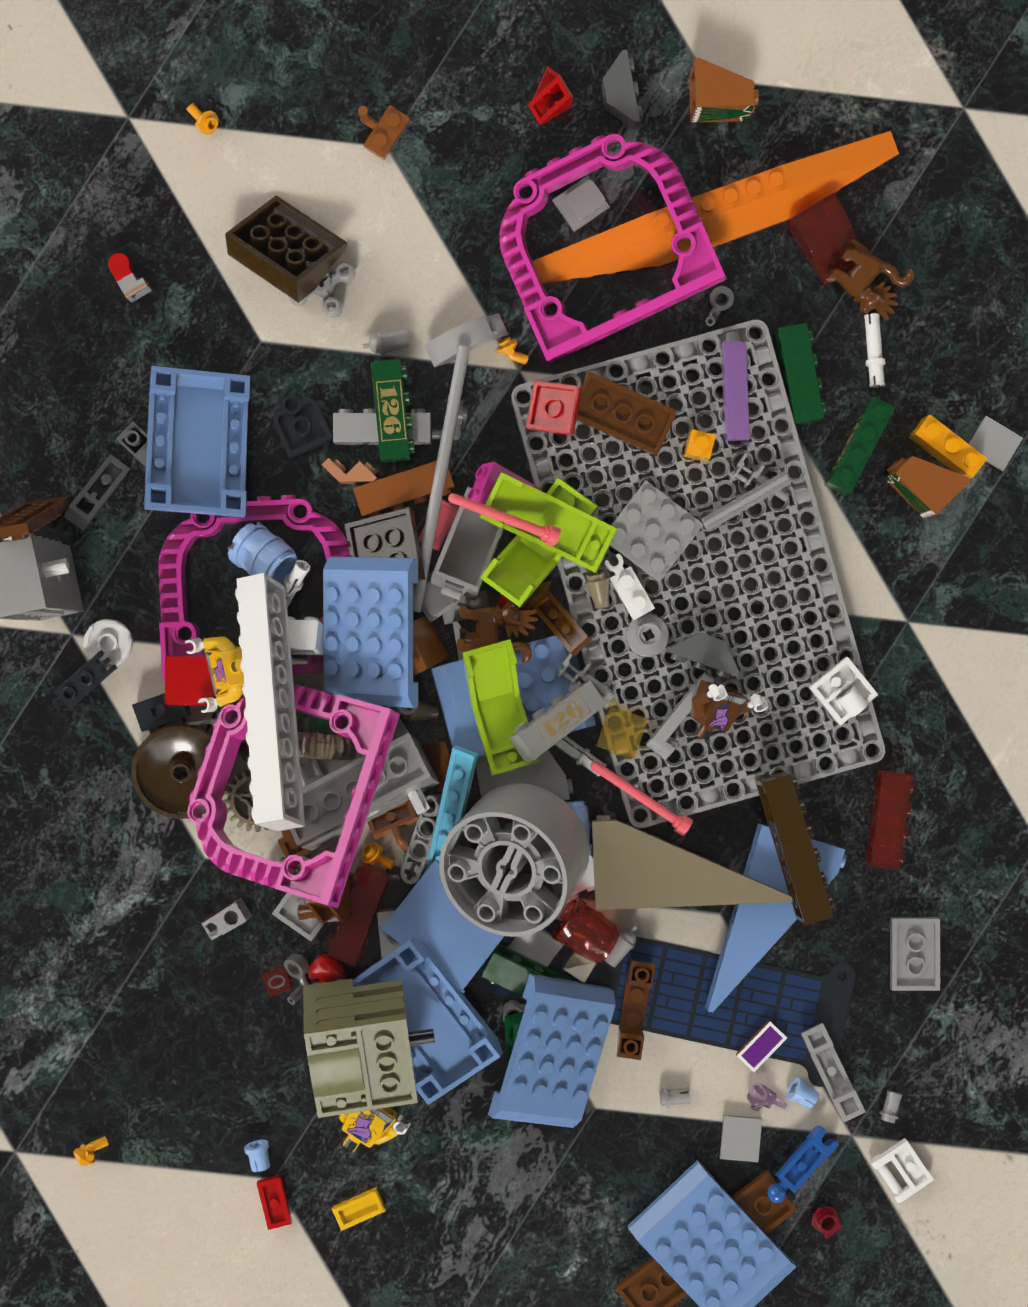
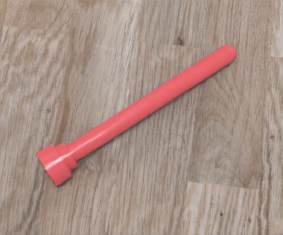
[448,493,561,546]
[590,761,693,836]

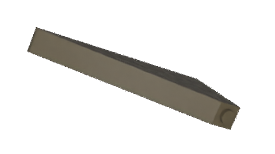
[591,815,792,910]

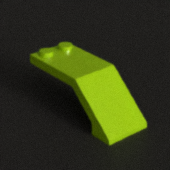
[480,472,618,573]
[481,478,598,607]
[462,639,540,776]

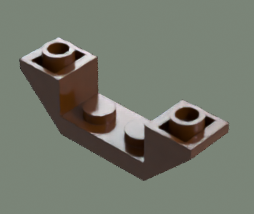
[617,960,656,1060]

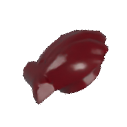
[812,1206,843,1239]

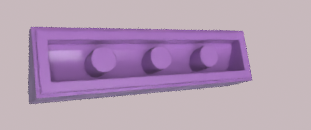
[721,341,750,441]

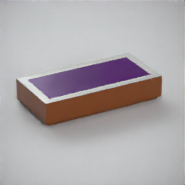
[736,1020,787,1072]

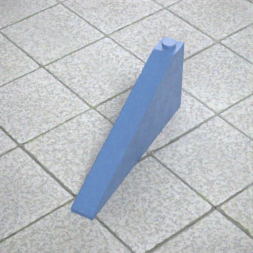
[705,823,847,1013]

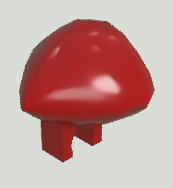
[307,954,347,983]

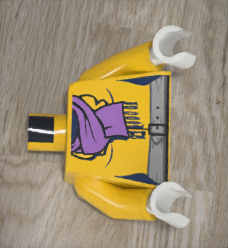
[185,636,244,713]
[339,1107,411,1152]

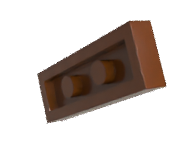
[531,590,592,656]

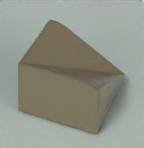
[563,948,597,983]

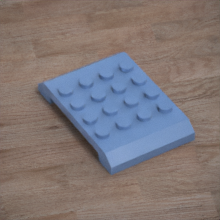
[144,366,250,517]
[323,557,418,708]
[431,636,596,757]
[353,937,503,1105]
[488,974,616,1128]
[628,1160,796,1307]

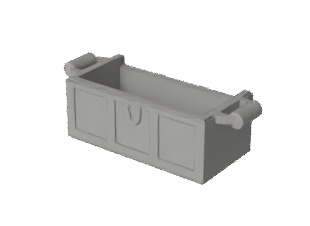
[431,487,504,601]

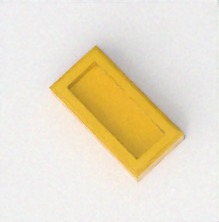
[332,1187,386,1231]

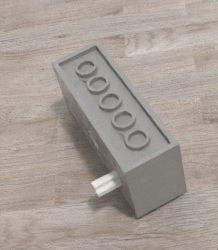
[0,534,84,621]
[289,733,440,851]

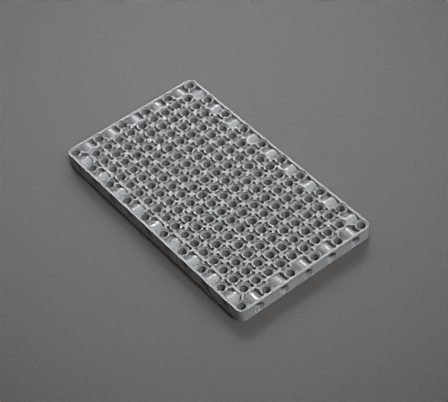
[511,320,885,828]

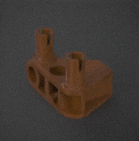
[297,848,350,923]

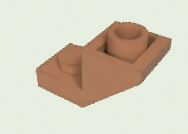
[322,458,378,484]

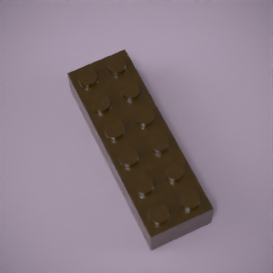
[754,771,835,926]

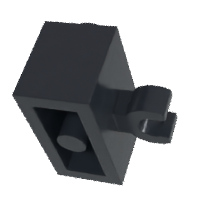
[132,693,192,734]

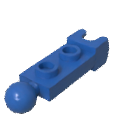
[767,1126,839,1203]

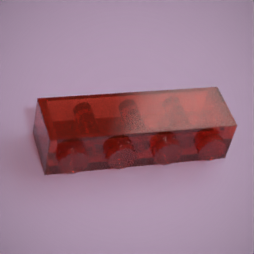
[865,769,914,870]
[327,863,392,966]

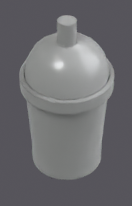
[363,328,409,355]
[600,925,637,967]

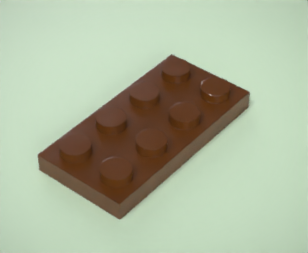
[576,371,677,457]

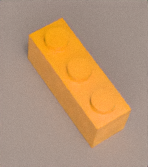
[908,415,988,479]

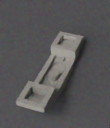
[801,1023,865,1122]

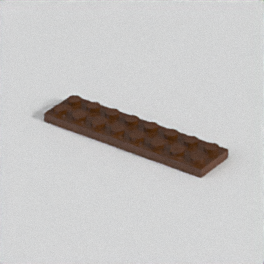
[0,496,72,542]
[615,1170,797,1307]

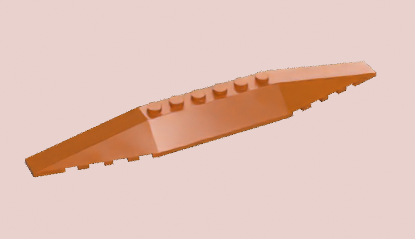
[533,131,899,284]

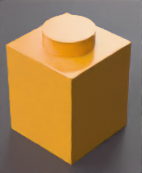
[683,429,716,462]

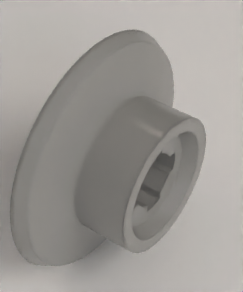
[626,613,669,657]

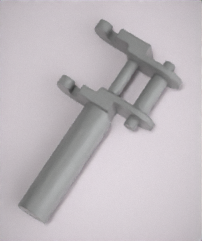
[732,451,790,502]
[557,653,615,701]

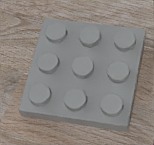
[610,481,704,583]

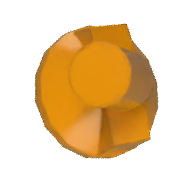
[186,103,219,135]
[495,337,528,365]
[361,841,395,870]
[73,1137,108,1166]

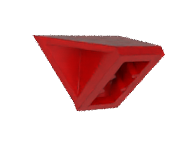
[528,66,573,125]

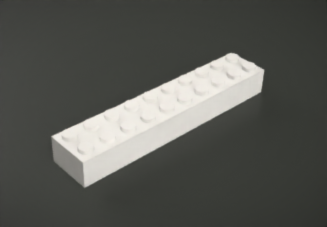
[235,573,305,831]

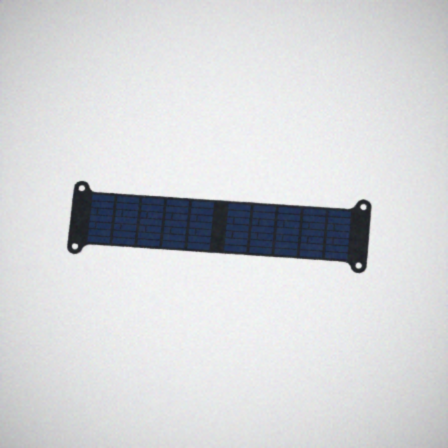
[361,866,855,1087]

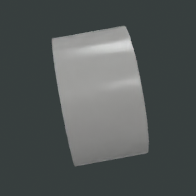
[439,783,589,937]

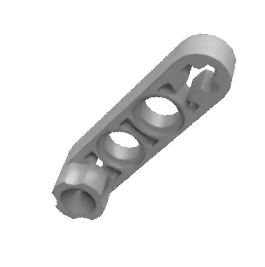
[646,671,715,760]
[400,794,442,884]

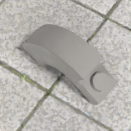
[424,313,509,367]

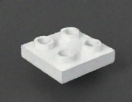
[808,657,878,725]

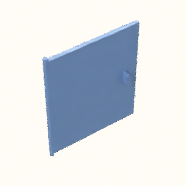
[379,860,504,993]

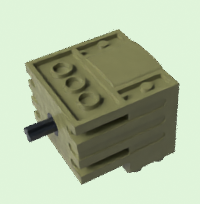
[303,979,435,1118]

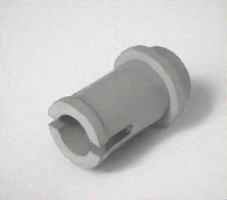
[659,1088,690,1108]
[879,1090,902,1123]

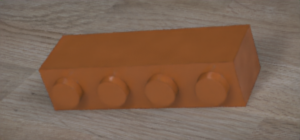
[353,461,455,518]

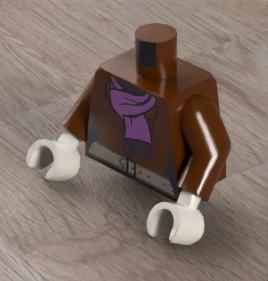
[690,680,768,741]

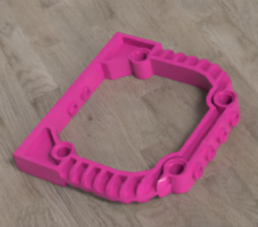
[500,134,727,363]
[158,495,351,681]
[187,684,400,908]

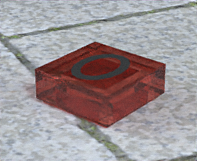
[261,965,293,997]

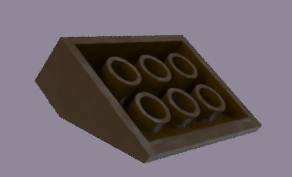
[225,195,347,303]

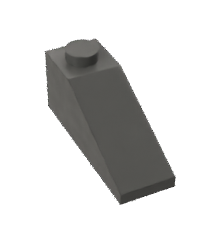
[64,454,130,531]

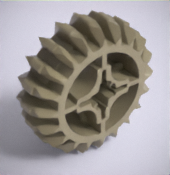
[297,732,357,760]
[223,769,269,832]

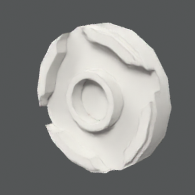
[83,619,133,667]

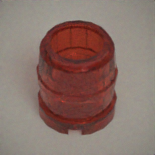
[552,898,620,963]

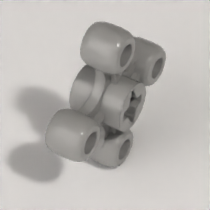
[288,261,356,318]

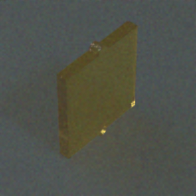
[596,706,648,759]

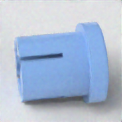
[786,1077,819,1109]
[244,1140,270,1172]

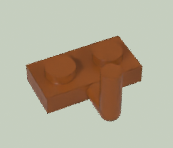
[358,105,410,161]
[367,800,418,853]

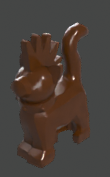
[825,239,915,320]
[457,601,538,663]

